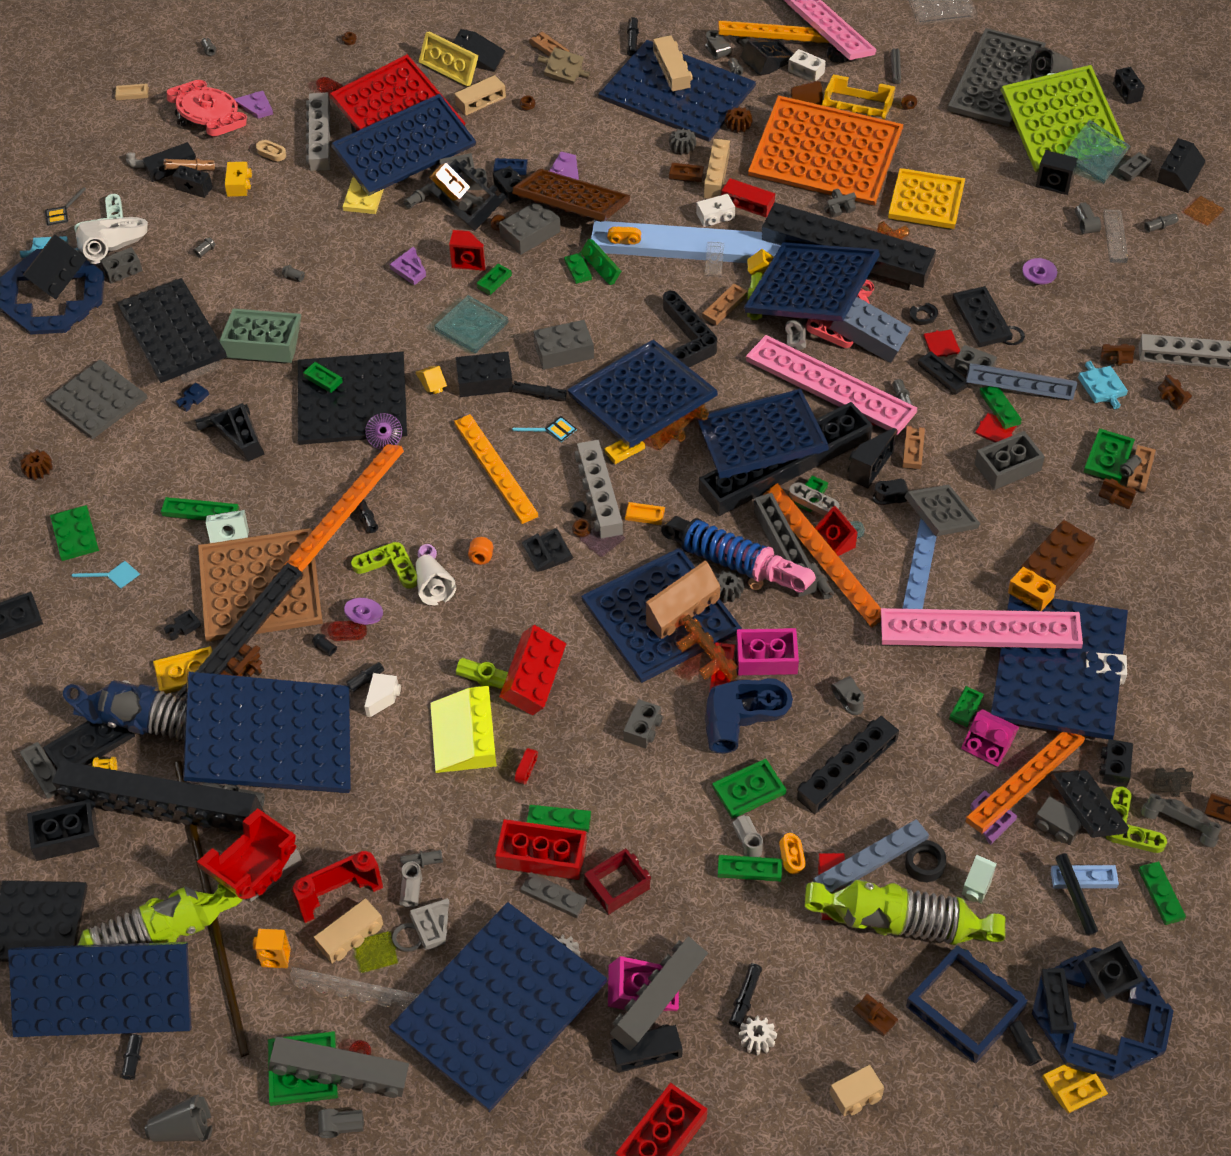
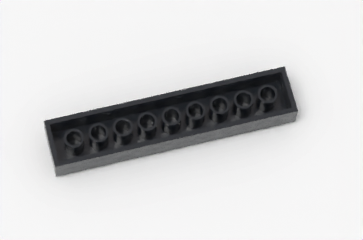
[762,202,936,288]
[698,402,873,516]
[52,761,265,834]

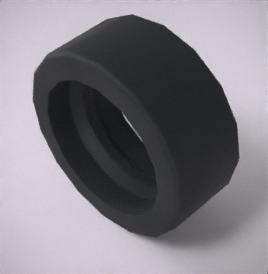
[905,840,947,883]

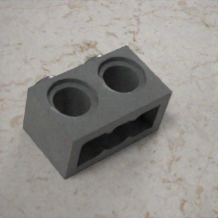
[100,247,143,283]
[954,345,997,375]
[623,699,663,749]

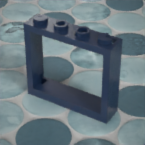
[906,945,1028,1064]

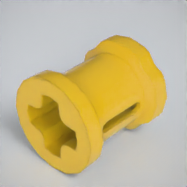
[93,757,117,770]

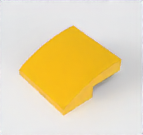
[1042,1064,1108,1114]

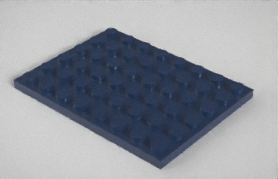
[598,40,756,142]
[991,594,1128,740]
[183,672,351,793]
[389,902,607,1113]

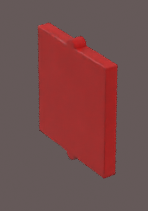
[923,329,960,357]
[975,413,1017,443]

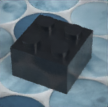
[1035,150,1078,195]
[1078,940,1144,1004]

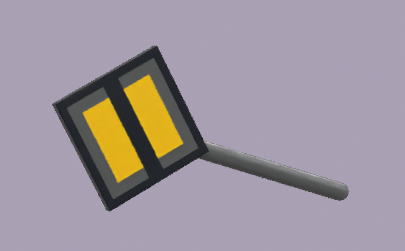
[45,187,86,226]

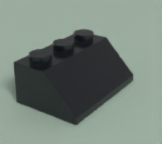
[1157,138,1206,193]
[23,234,87,299]

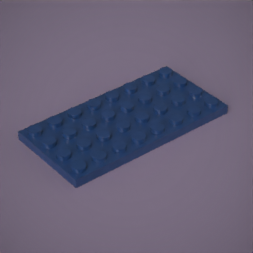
[331,94,476,196]
[8,942,192,1037]

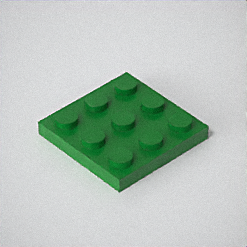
[268,1031,338,1106]

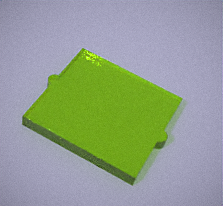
[355,931,398,973]

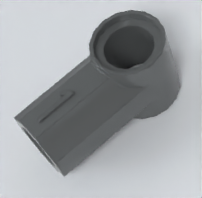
[1075,202,1101,234]
[318,1109,364,1138]

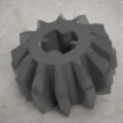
[669,128,696,155]
[715,569,744,602]

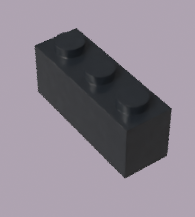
[142,142,196,182]
[611,1024,683,1073]

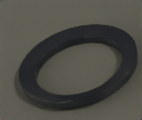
[1003,326,1025,345]

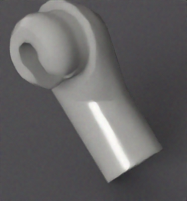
[126,152,144,168]

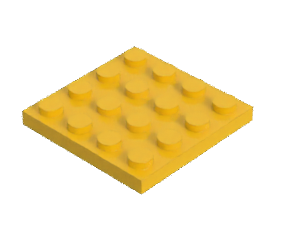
[888,168,965,229]

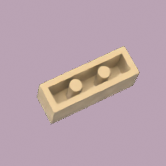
[454,75,506,116]
[314,898,383,963]

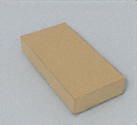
[115,84,149,100]

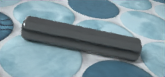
[891,48,901,84]

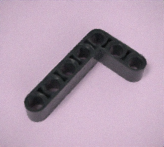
[663,290,717,367]

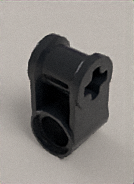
[873,479,909,505]

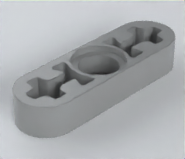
[789,483,839,516]

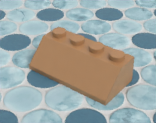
[646,561,720,639]

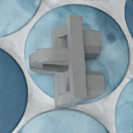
[785,318,806,350]

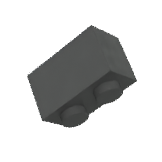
[1034,796,1083,845]

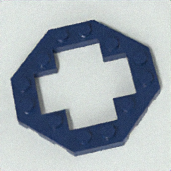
[0,249,104,335]
[1031,947,1174,1080]

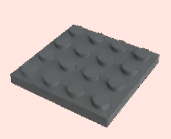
[45,359,147,440]

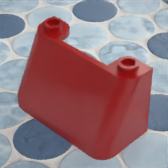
[291,851,383,923]

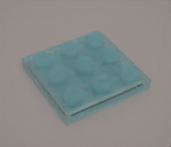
[1064,119,1131,183]
[435,295,509,354]

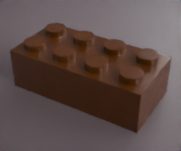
[1020,520,1096,593]

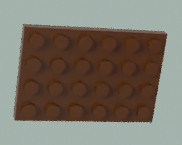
[512,168,630,222]

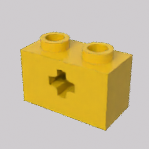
[225,162,252,197]

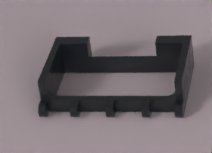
[428,159,506,231]

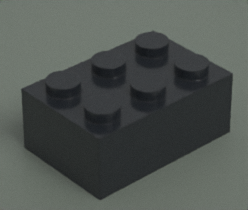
[455,351,513,397]
[27,799,100,861]

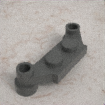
[1141,794,1222,847]

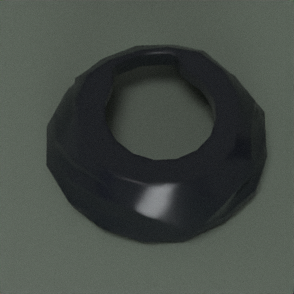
[910,303,938,325]

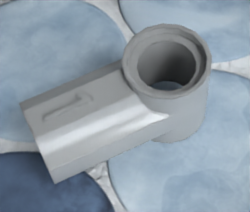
[732,815,763,857]
[399,861,422,907]

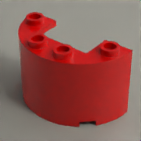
[197,808,296,899]

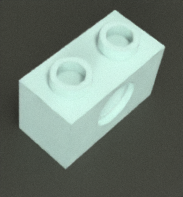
[206,510,249,543]

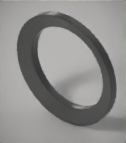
[392,923,422,952]

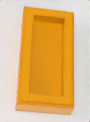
[625,502,665,525]

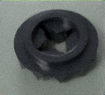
[827,45,849,63]

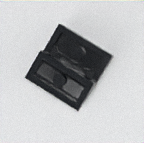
[522,527,574,572]

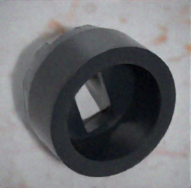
[570,501,587,518]

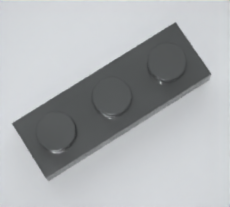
[20,742,58,799]
[521,872,587,918]

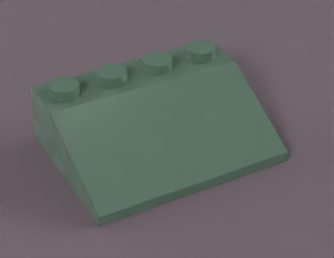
[220,309,301,363]

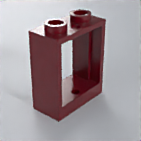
[584,848,651,915]

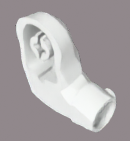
[76,217,148,264]

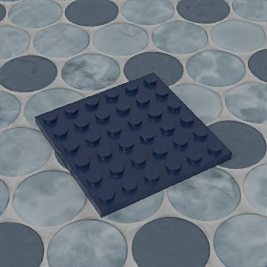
[744,242,880,322]
[567,339,718,448]
[696,389,829,479]
[581,548,742,683]

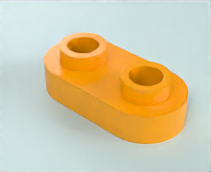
[607,227,642,244]
[779,833,805,874]

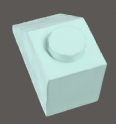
[962,855,997,903]

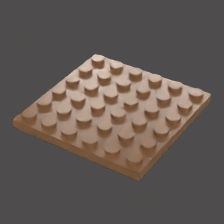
[198,528,323,642]

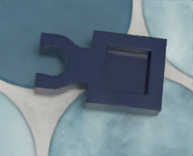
[176,382,209,412]

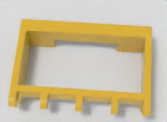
[822,74,895,120]

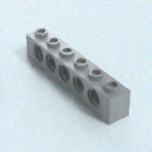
[306,92,330,171]
[1139,334,1231,369]
[575,440,623,539]

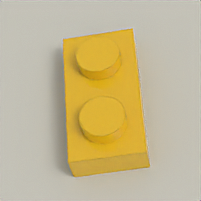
[605,440,645,464]

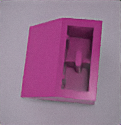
[961,709,1019,767]

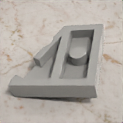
[409,898,449,950]

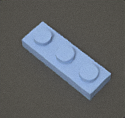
[1051,865,1119,889]

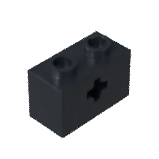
[173,165,213,198]

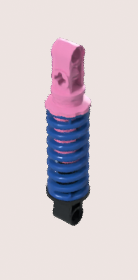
[661,516,816,593]

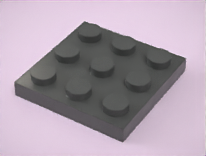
[905,485,981,536]

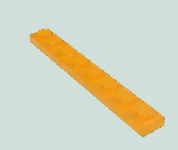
[718,21,829,43]
[454,414,538,524]

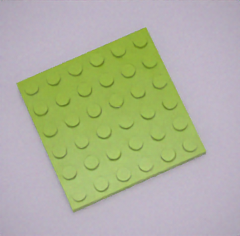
[1001,65,1127,173]

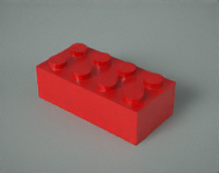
[499,624,567,715]
[495,819,587,880]
[615,1082,708,1156]

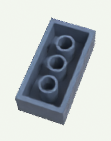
[830,297,911,363]

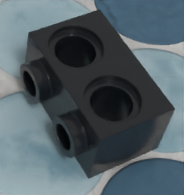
[1113,66,1145,104]
[493,166,523,204]
[1099,739,1133,788]

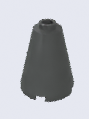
[1029,47,1073,78]
[145,1094,212,1142]

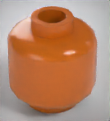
[468,537,494,565]

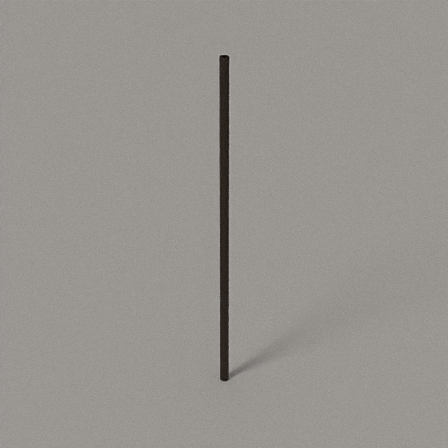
[174,761,249,1057]

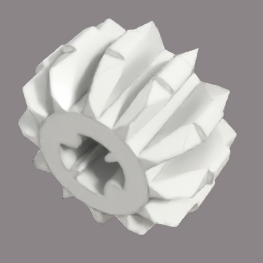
[739,1015,777,1055]

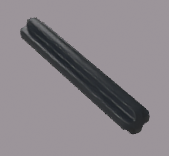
[1056,853,1098,936]

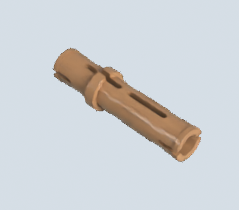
[164,158,215,171]

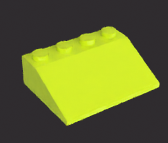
[430,686,497,773]

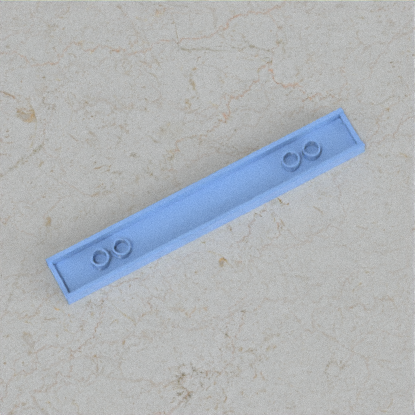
[591,220,780,263]

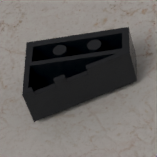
[209,403,265,462]

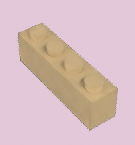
[653,35,693,92]
[704,139,730,199]

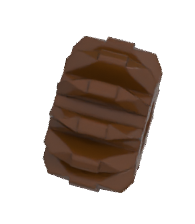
[725,106,752,132]
[20,449,53,481]

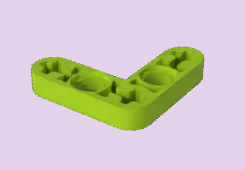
[351,542,418,589]
[1105,787,1167,853]

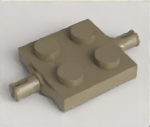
[538,47,590,85]

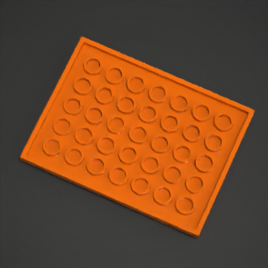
[748,95,903,206]

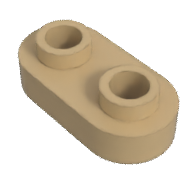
[256,140,286,162]

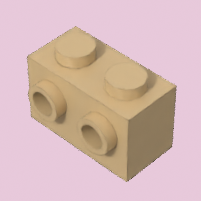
[829,1065,884,1117]

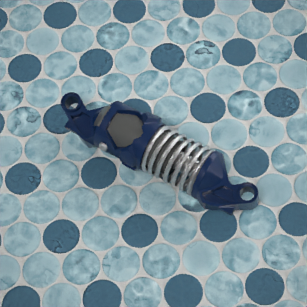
[63,680,187,741]

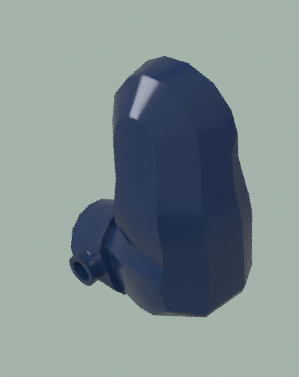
[705,678,793,754]

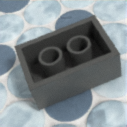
[499,202,561,255]
[533,320,594,370]
[975,431,1045,490]

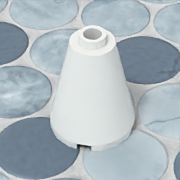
[416,555,456,606]

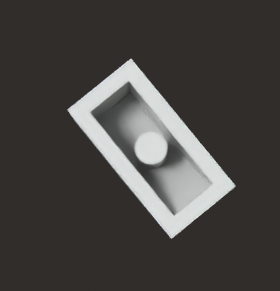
[365,673,401,717]

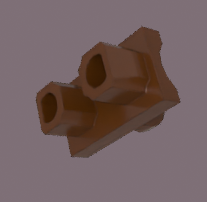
[1100,344,1135,366]
[1158,374,1192,410]
[1098,478,1137,509]
[227,644,262,677]
[853,993,898,1037]

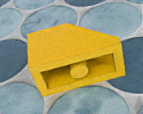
[747,249,774,275]
[416,366,447,394]

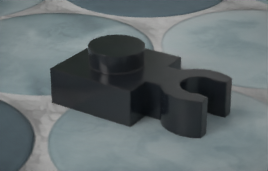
[164,609,202,641]

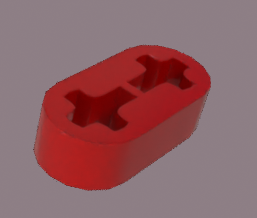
[515,748,538,785]

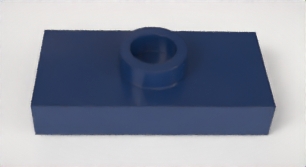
[493,158,528,175]

